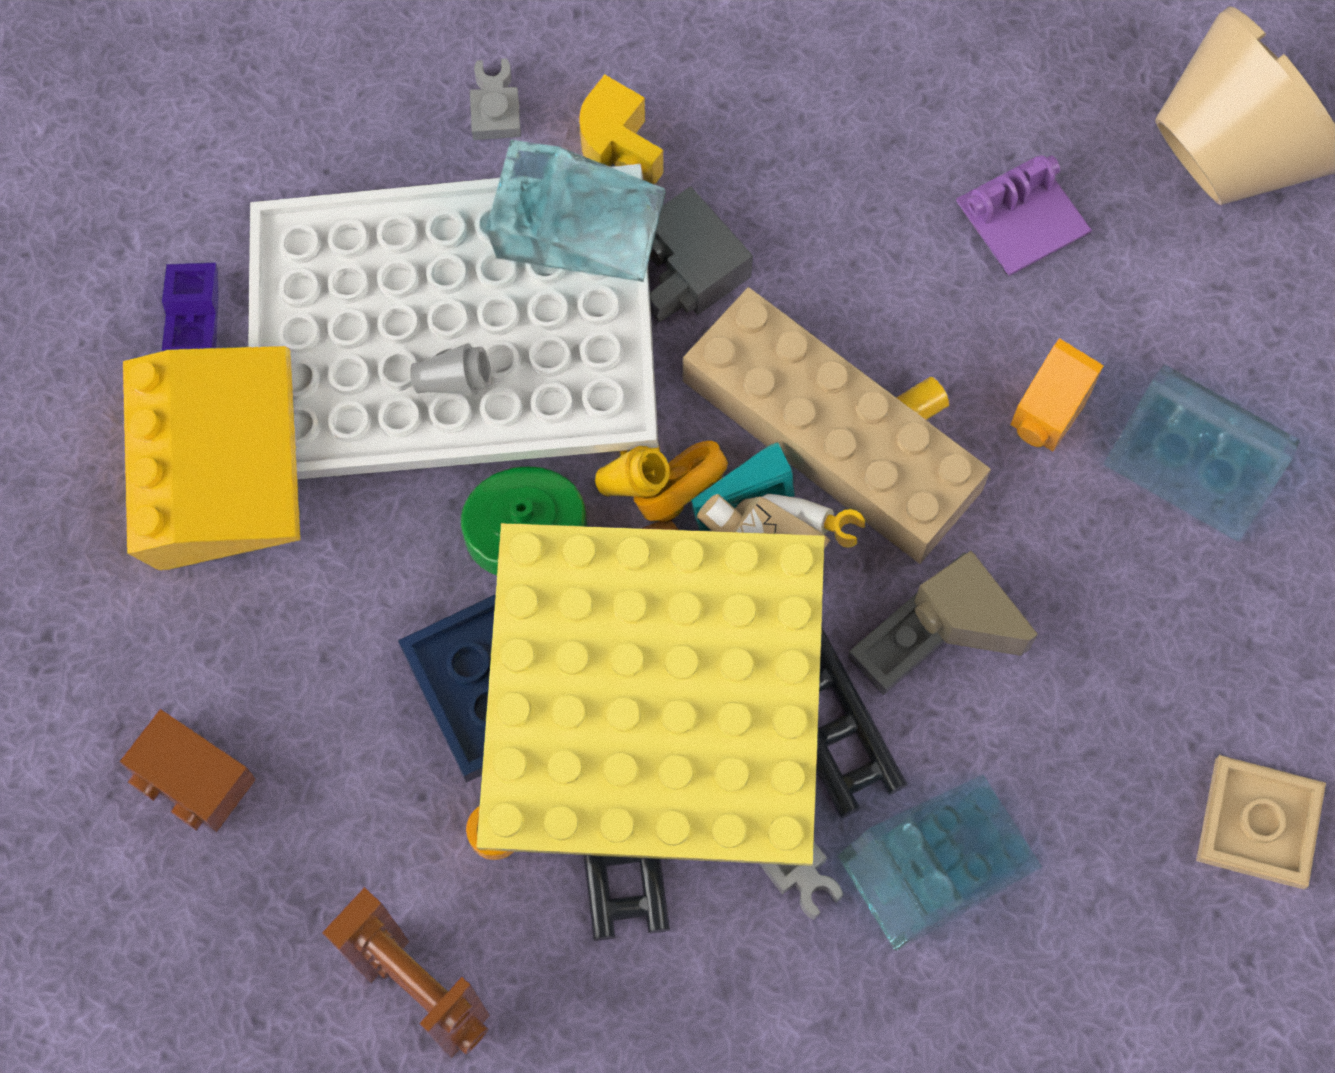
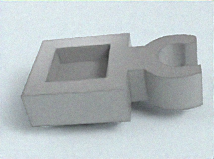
[470,59,521,140]
[758,842,843,920]

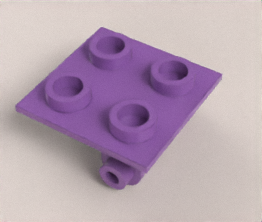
[956,155,1092,276]

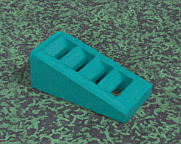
[691,442,795,531]

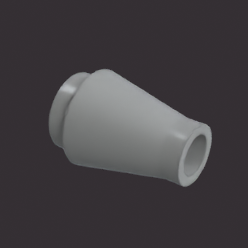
[410,343,491,395]

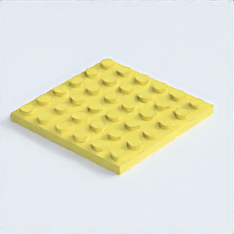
[477,523,825,866]

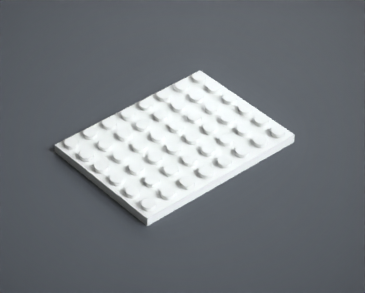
[248,164,659,479]

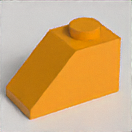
[1010,338,1104,452]

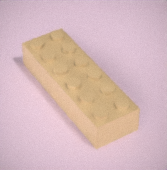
[683,287,991,564]

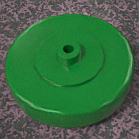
[461,466,587,576]

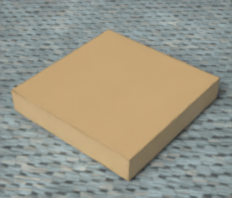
[1196,755,1326,889]

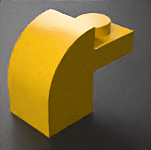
[579,74,663,187]

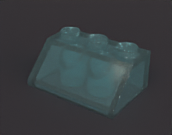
[1103,364,1300,542]

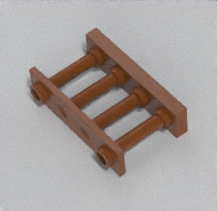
[322,887,490,1058]

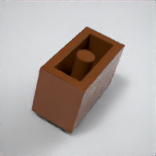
[119,709,256,832]

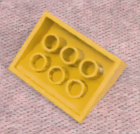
[123,346,301,570]

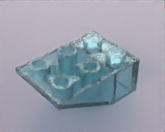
[486,140,666,282]
[838,775,1042,952]

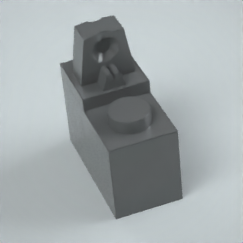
[645,186,753,322]

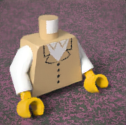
[697,494,865,548]

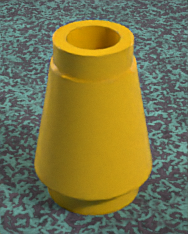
[595,446,670,497]

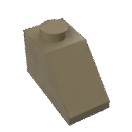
[914,551,1038,656]

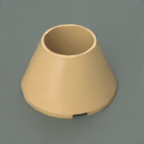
[1155,6,1335,205]

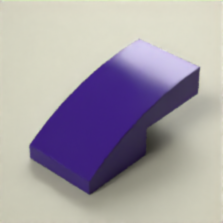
[161,262,218,351]

